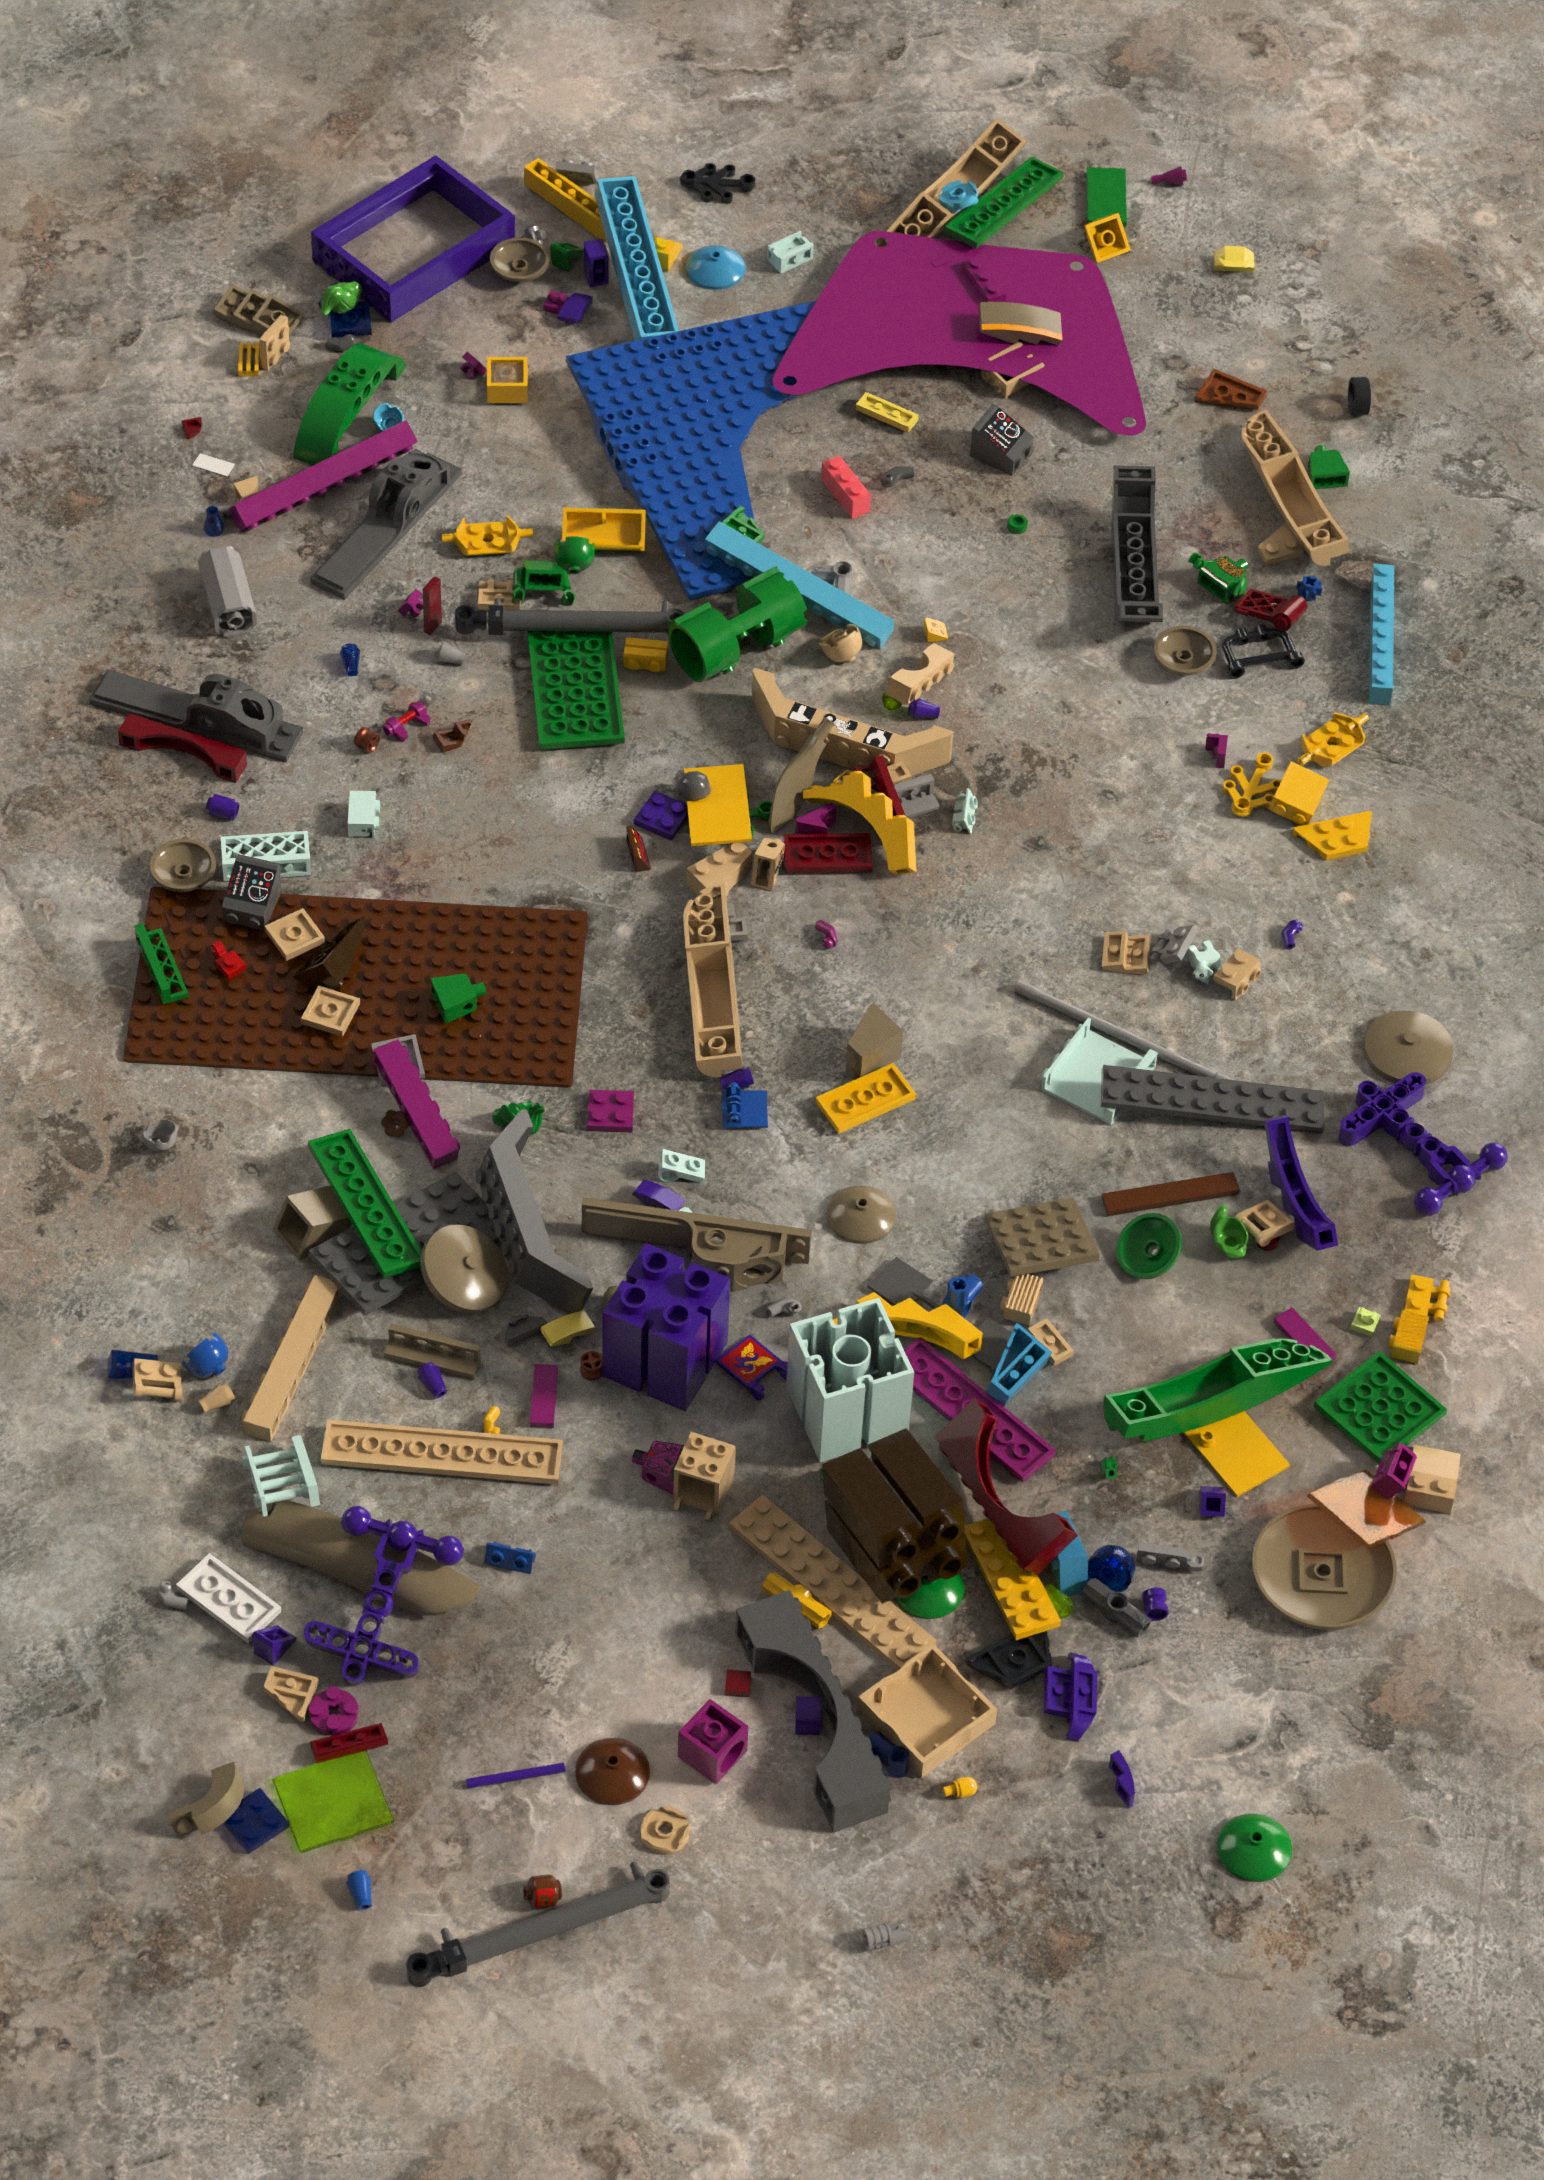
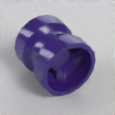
[1142,1588,1169,1621]

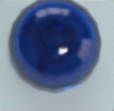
[1088,1544,1136,1592]

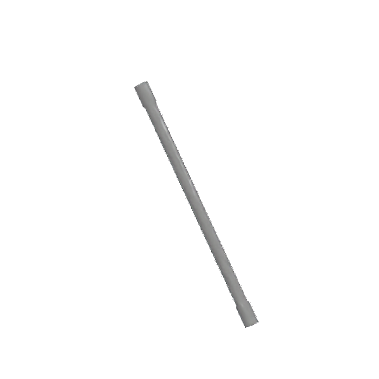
[1014,980,1234,1080]

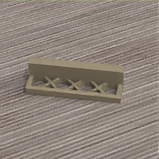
[384,1324,481,1380]

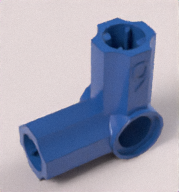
[942,1274,983,1318]

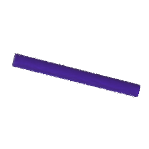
[466,1762,566,1789]

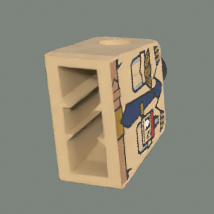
[751,838,785,891]

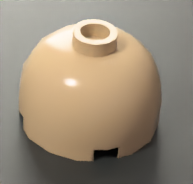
[819,624,862,663]

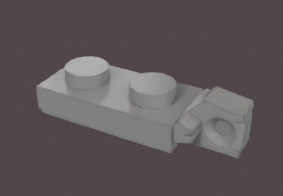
[1136,1542,1204,1571]

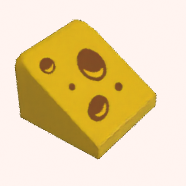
[924,618,948,643]

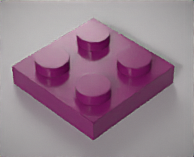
[587,1090,634,1133]

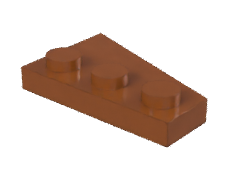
[1195,368,1267,410]

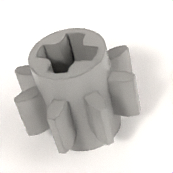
[522,225,547,245]

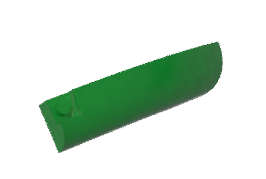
[1103,1338,1333,1442]

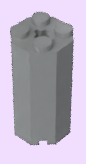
[198,546,257,638]

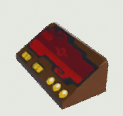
[626,825,651,872]

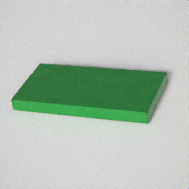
[1086,167,1127,227]

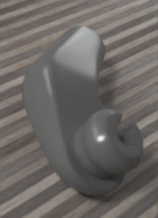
[881,466,914,488]

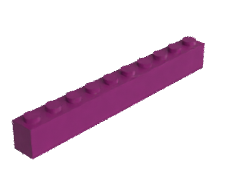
[229,420,418,531]

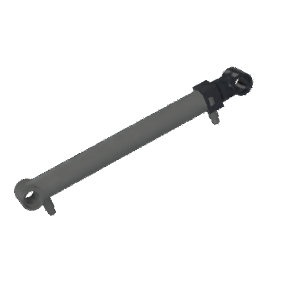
[455,598,686,635]
[406,1861,670,1987]

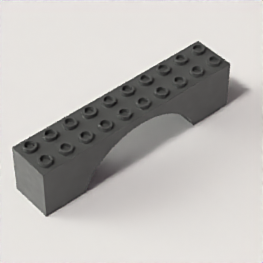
[735,1590,892,1833]

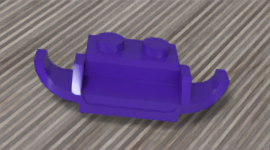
[1044,1652,1097,1742]

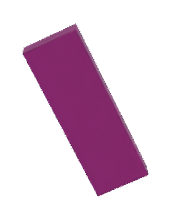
[1273,1307,1336,1360]
[530,1364,558,1428]

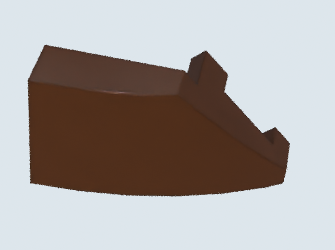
[433,719,472,752]

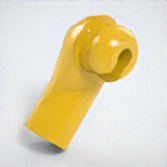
[483,1406,501,1434]

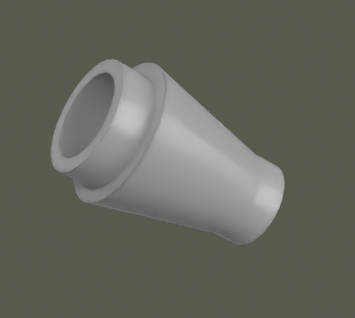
[434,641,466,665]

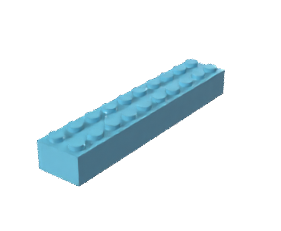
[594,176,679,341]

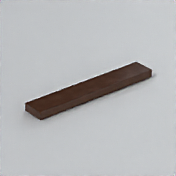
[1102,1172,1240,1216]

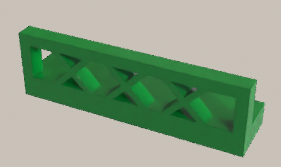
[134,923,189,1004]

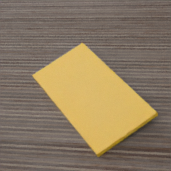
[684,764,752,847]
[1183,1411,1290,1497]

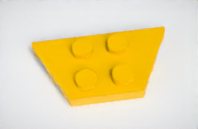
[1292,811,1372,861]

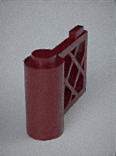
[1234,588,1308,632]

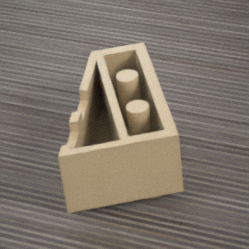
[687,842,752,897]

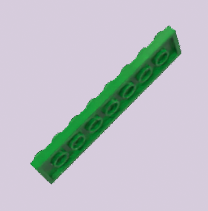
[944,156,1064,249]
[308,1129,422,1279]

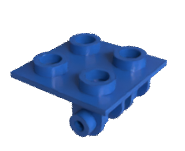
[722,1082,768,1128]

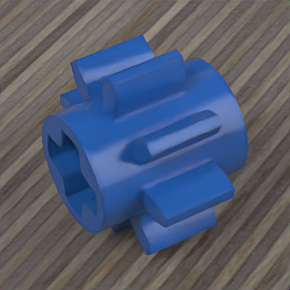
[1296,576,1322,601]

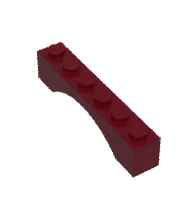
[118,713,247,783]

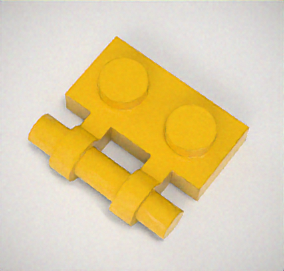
[1404,1274,1450,1322]

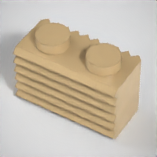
[1000,1274,1043,1326]

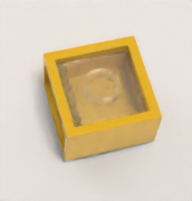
[487,357,528,403]

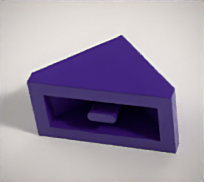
[252,1625,297,1666]

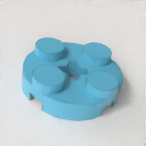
[938,180,978,213]

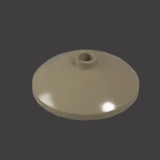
[490,237,549,282]
[1153,626,1217,676]
[150,839,216,892]
[827,1185,896,1244]

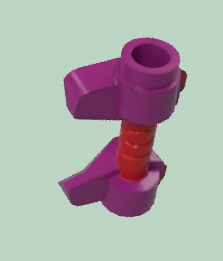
[382,701,430,742]

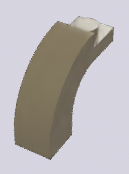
[167,1761,245,1837]

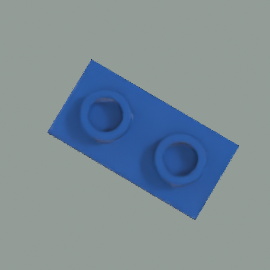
[484,1541,536,1574]

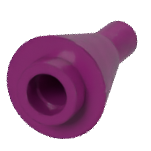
[1151,166,1187,185]

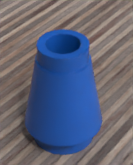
[346,1870,372,1910]

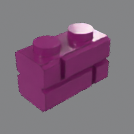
[1371,1443,1417,1500]

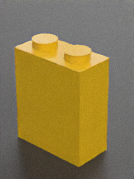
[1268,761,1329,825]

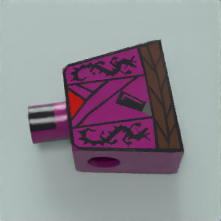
[632,1441,685,1494]

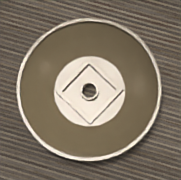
[1252,1504,1397,1630]

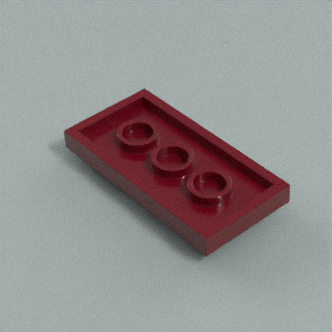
[784,833,873,873]

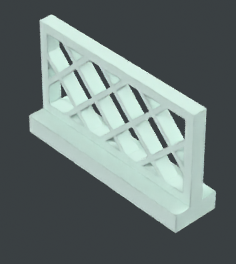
[221,831,311,881]

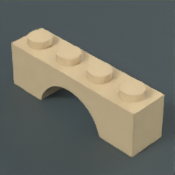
[886,643,955,705]

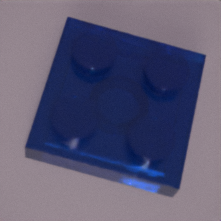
[329,301,372,338]
[223,1788,289,1854]

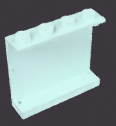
[1041,1018,1158,1126]

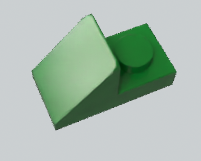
[550,242,584,272]

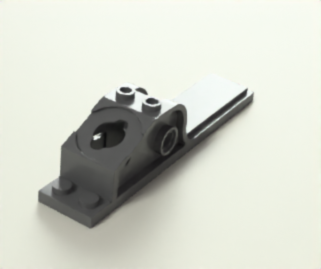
[310,449,462,600]
[90,669,303,763]

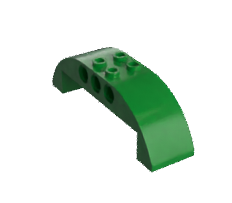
[293,343,406,465]

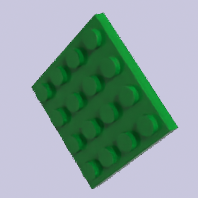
[1314,1351,1447,1464]

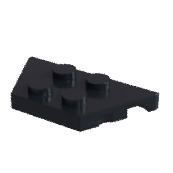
[965,1631,1052,1690]

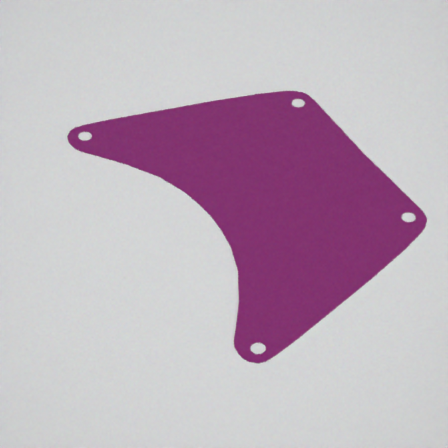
[772,231,1146,436]

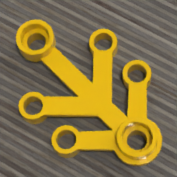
[1222,752,1281,817]

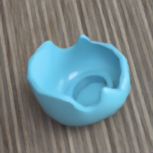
[373,403,404,432]

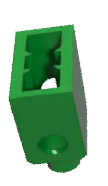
[1308,445,1350,490]
[431,974,486,1024]

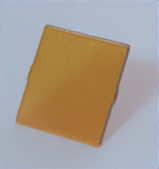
[1307,1469,1426,1549]

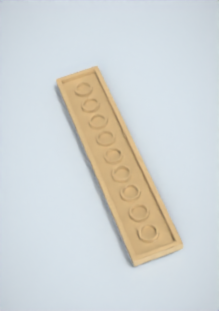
[321,1419,563,1485]
[729,1494,937,1670]

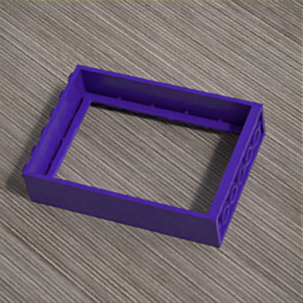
[311,155,515,322]

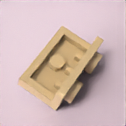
[1213,948,1261,1000]

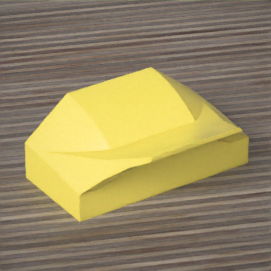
[1214,246,1254,272]

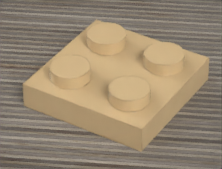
[259,315,290,371]
[265,908,325,961]
[301,986,360,1037]

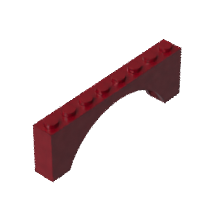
[935,1398,1078,1575]

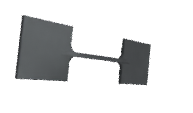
[868,1257,1011,1371]

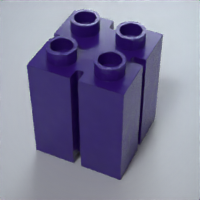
[602,1243,730,1412]

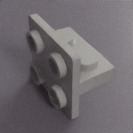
[894,774,939,818]

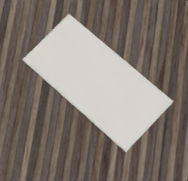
[192,453,235,476]

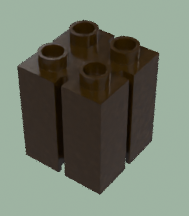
[822,1428,967,1604]

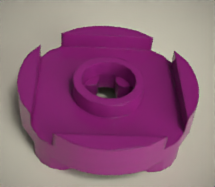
[309,1686,359,1736]

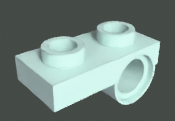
[658,1149,705,1183]

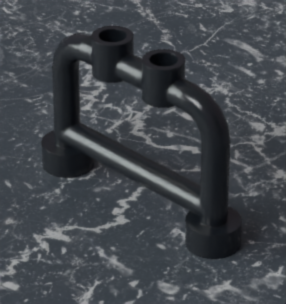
[1222,624,1305,679]

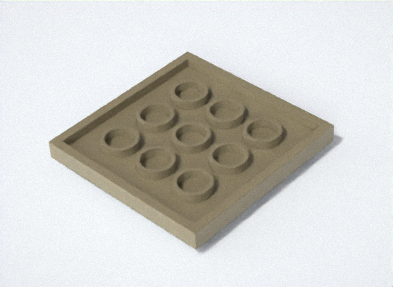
[985,1198,1099,1277]

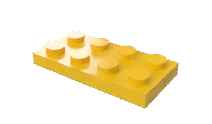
[816,1063,916,1134]

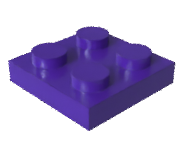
[634,791,688,841]

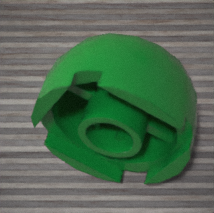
[554,536,595,574]

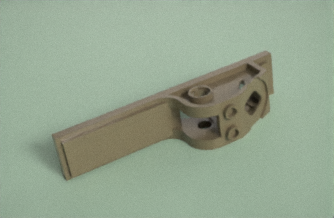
[582,1197,812,1291]

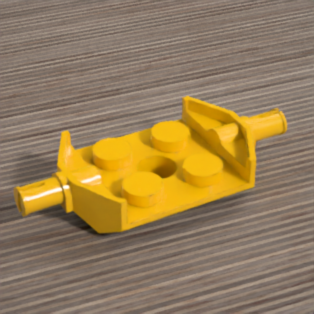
[442,515,533,556]
[1297,712,1369,767]

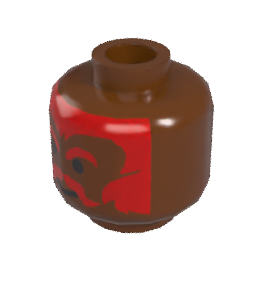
[523,1874,562,1909]

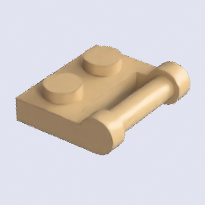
[1235,1200,1294,1247]
[133,1359,183,1401]

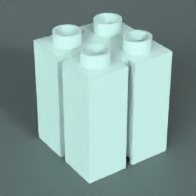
[786,1298,914,1462]

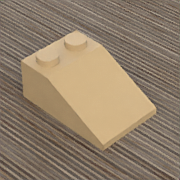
[1403,1445,1460,1514]

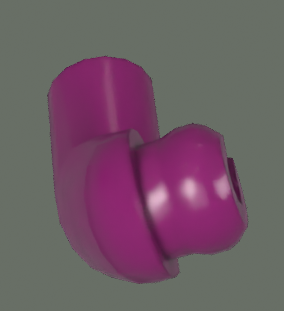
[815,920,838,949]

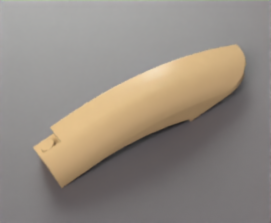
[875,118,1027,247]
[1242,410,1349,566]
[683,883,742,1077]

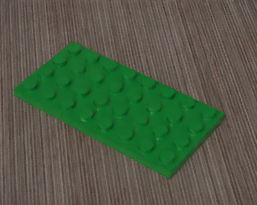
[527,631,625,750]

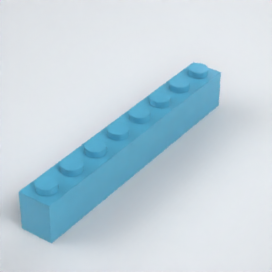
[1369,564,1394,705]

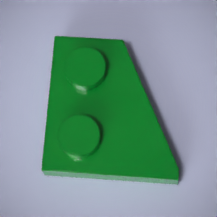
[722,505,765,544]

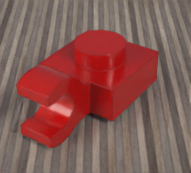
[211,940,246,980]

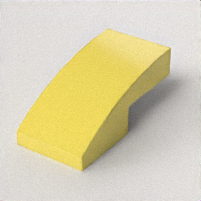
[540,1310,595,1347]

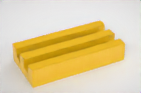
[238,342,260,377]

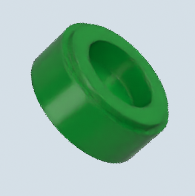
[1007,514,1028,534]

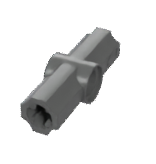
[1081,1578,1152,1637]

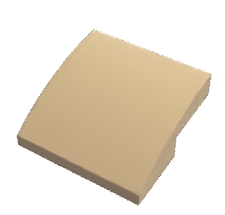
[1102,931,1151,974]

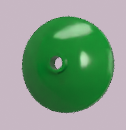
[1116,1213,1182,1279]
[895,1572,964,1619]
[1217,1813,1292,1882]

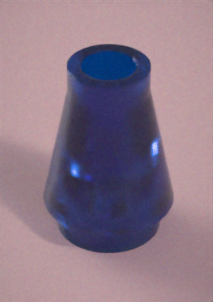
[203,506,224,537]
[340,643,361,676]

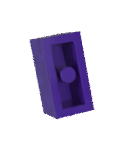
[584,239,609,287]

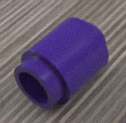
[206,794,240,820]

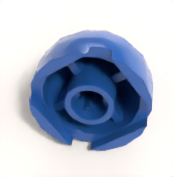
[182,1332,229,1378]

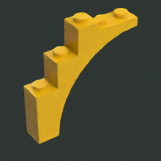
[803,771,916,875]
[833,1292,983,1359]

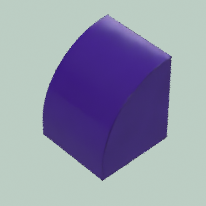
[1199,1486,1226,1517]
[795,1696,821,1735]

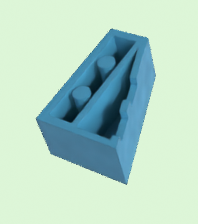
[986,1322,1052,1407]
[1043,1511,1088,1598]

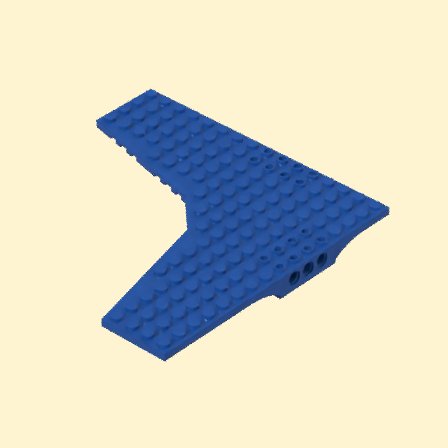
[565,301,816,600]

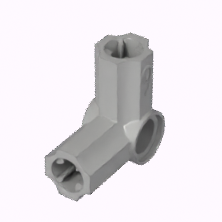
[811,561,853,596]

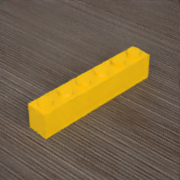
[524,158,607,243]

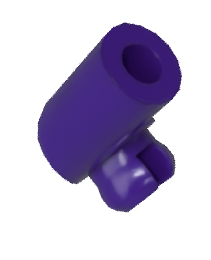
[1281,920,1303,950]

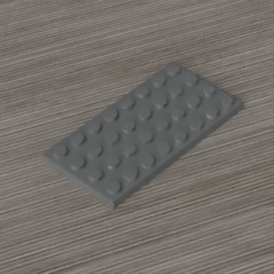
[308,1172,500,1316]

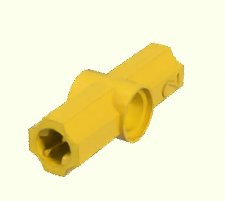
[761,1572,832,1629]

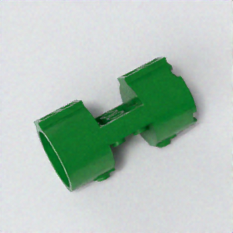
[667,566,808,682]

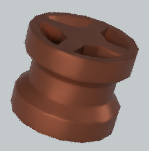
[354,726,380,753]
[580,1351,602,1381]

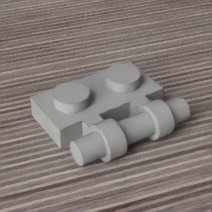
[1149,925,1198,965]

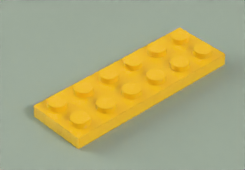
[962,1519,1061,1640]

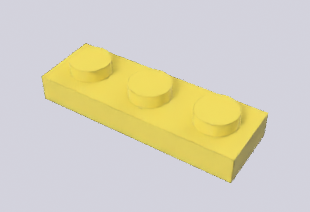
[856,392,919,433]

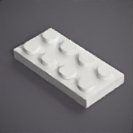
[176,1553,281,1644]

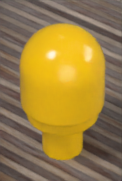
[942,1777,977,1798]

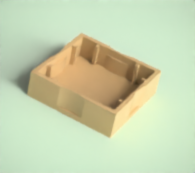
[857,1643,997,1778]

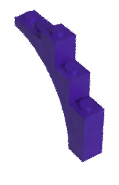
[1264,1115,1338,1251]

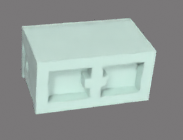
[767,231,814,274]
[348,791,380,838]

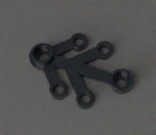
[680,163,755,204]

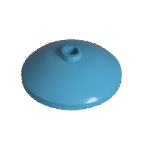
[686,245,745,290]

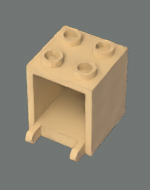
[673,1432,736,1521]

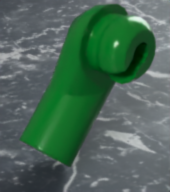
[1101,1456,1118,1479]

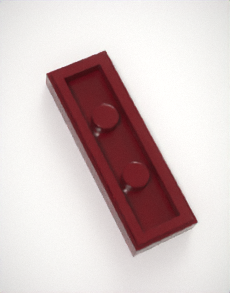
[422,576,442,635]
[310,1723,389,1764]

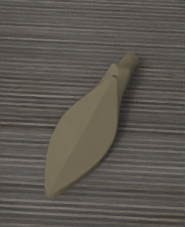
[769,717,835,833]

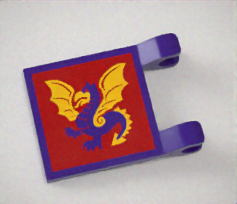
[716,1335,788,1400]

